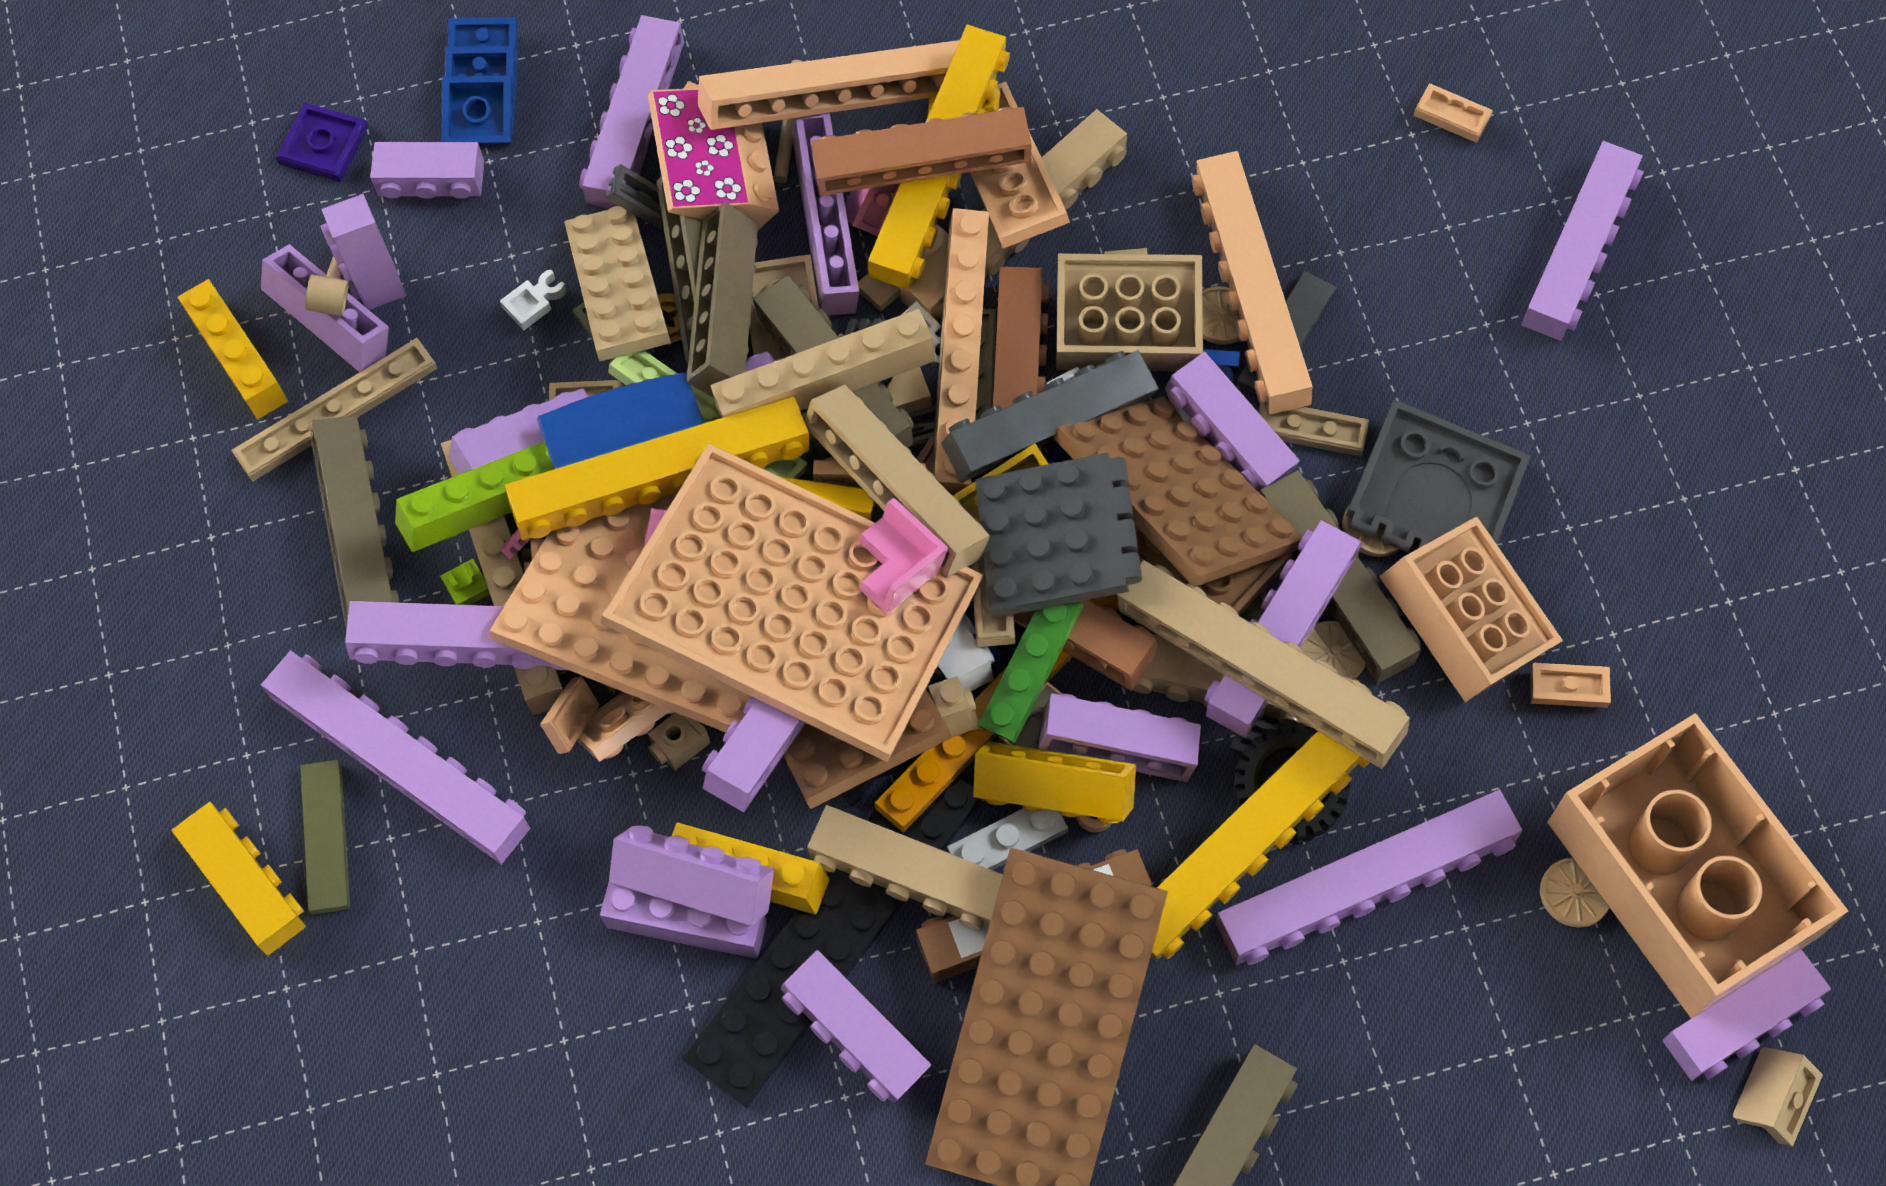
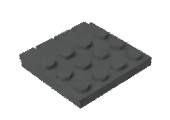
[1346,399,1531,553]
[975,452,1142,618]

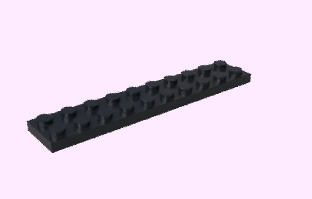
[682,752,983,1108]

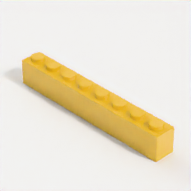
[868,24,1010,290]
[504,396,809,541]
[1151,731,1370,962]

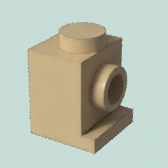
[928,676,981,737]
[648,713,711,771]

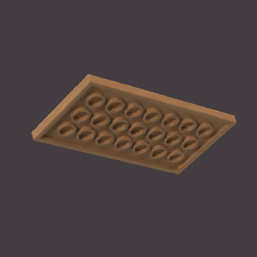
[925,848,1168,1186]

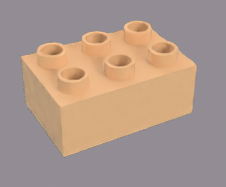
[1547,713,1848,1019]

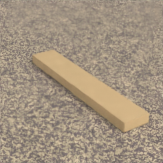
[231,338,438,482]

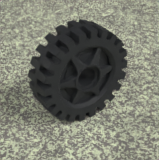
[1234,725,1351,843]

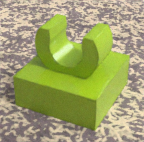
[440,559,490,605]

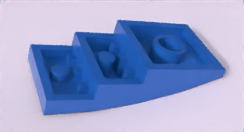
[442,17,518,144]
[537,372,704,469]

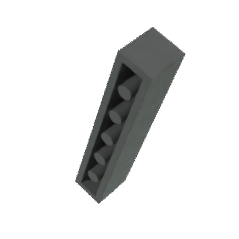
[941,350,1159,483]

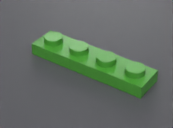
[978,602,1084,743]

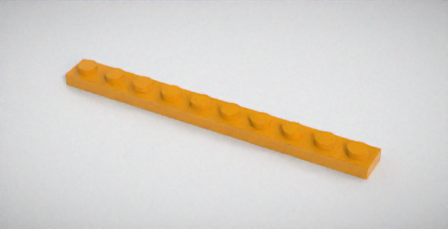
[875,595,1119,833]

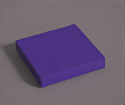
[275,102,369,182]

